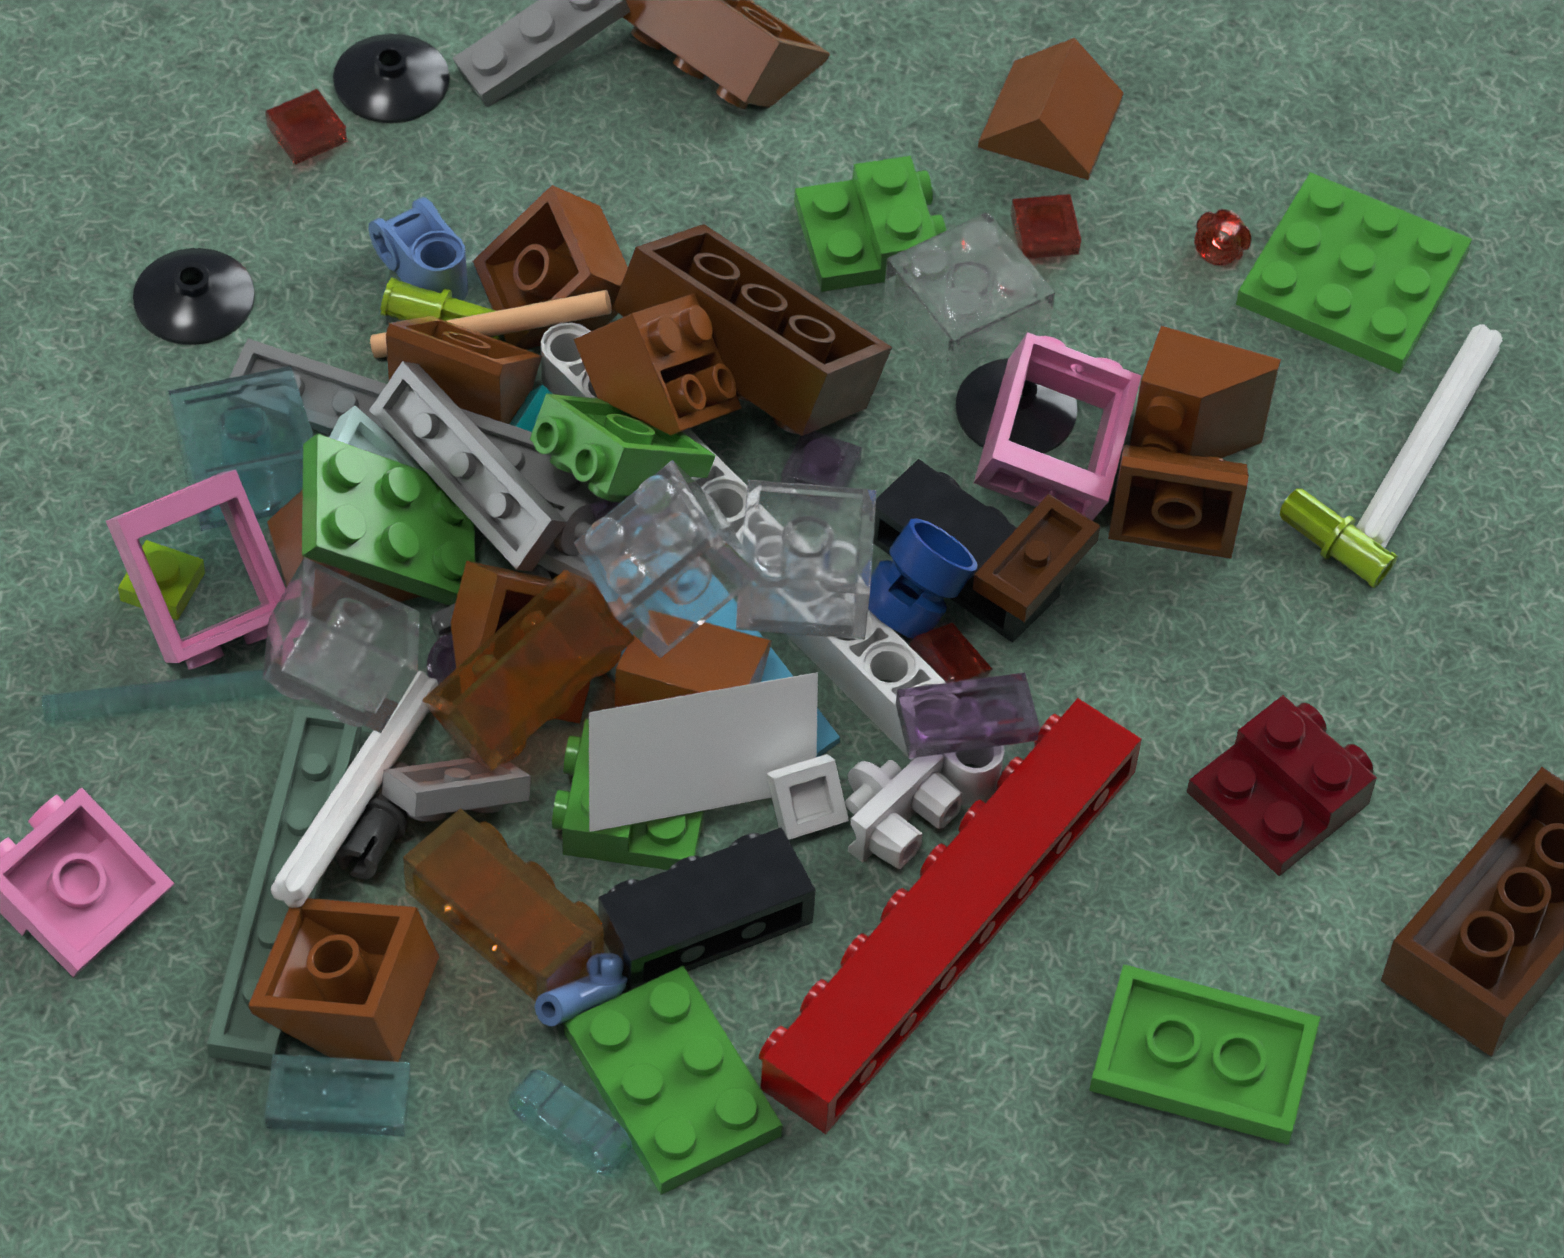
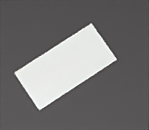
[589,672,818,832]

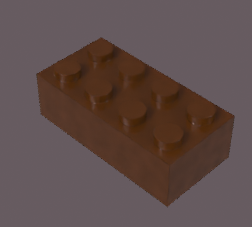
[612,224,892,436]
[1381,767,1564,1057]

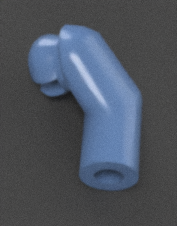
[535,953,627,1026]

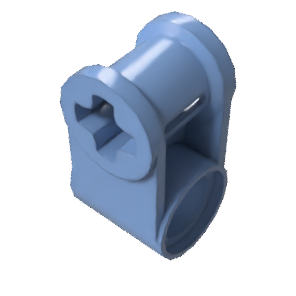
[368,197,468,301]

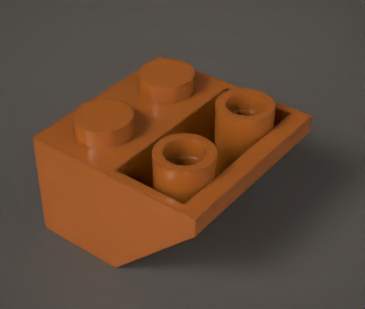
[573,293,742,435]

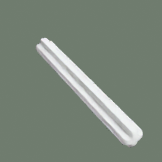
[1356,325,1502,548]
[271,671,441,908]

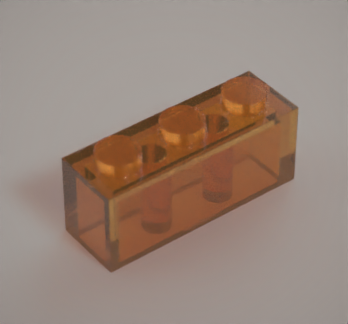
[422,570,635,771]
[403,808,604,1002]

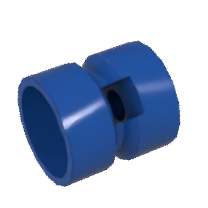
[859,518,978,640]

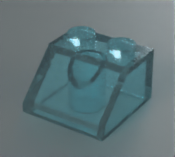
[168,366,314,531]

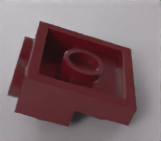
[1187,695,1377,876]

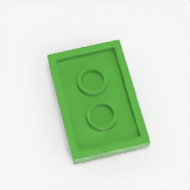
[302,433,475,606]
[1089,964,1320,1145]
[564,966,783,1195]

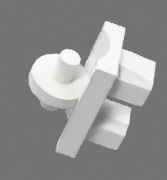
[845,745,963,869]

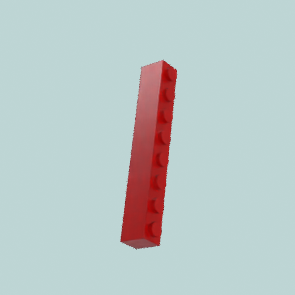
[759,698,1142,1135]

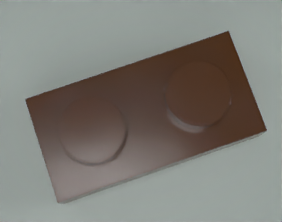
[973,494,1101,622]

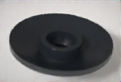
[333,34,449,123]
[133,248,255,345]
[955,358,1077,454]

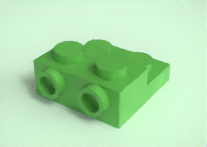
[794,156,947,292]
[530,393,716,502]
[552,719,705,870]

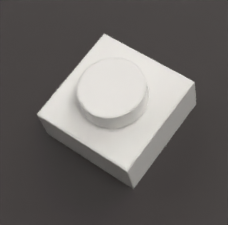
[766,754,849,840]

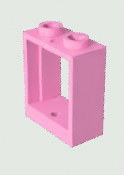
[974,332,1141,521]
[106,469,295,670]

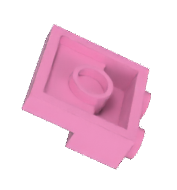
[0,787,174,978]

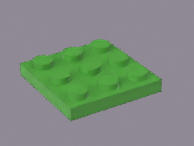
[1236,172,1472,374]

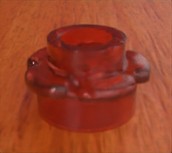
[1194,209,1252,266]

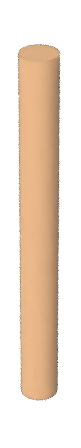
[370,290,612,359]

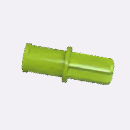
[380,277,500,340]
[1279,488,1398,588]

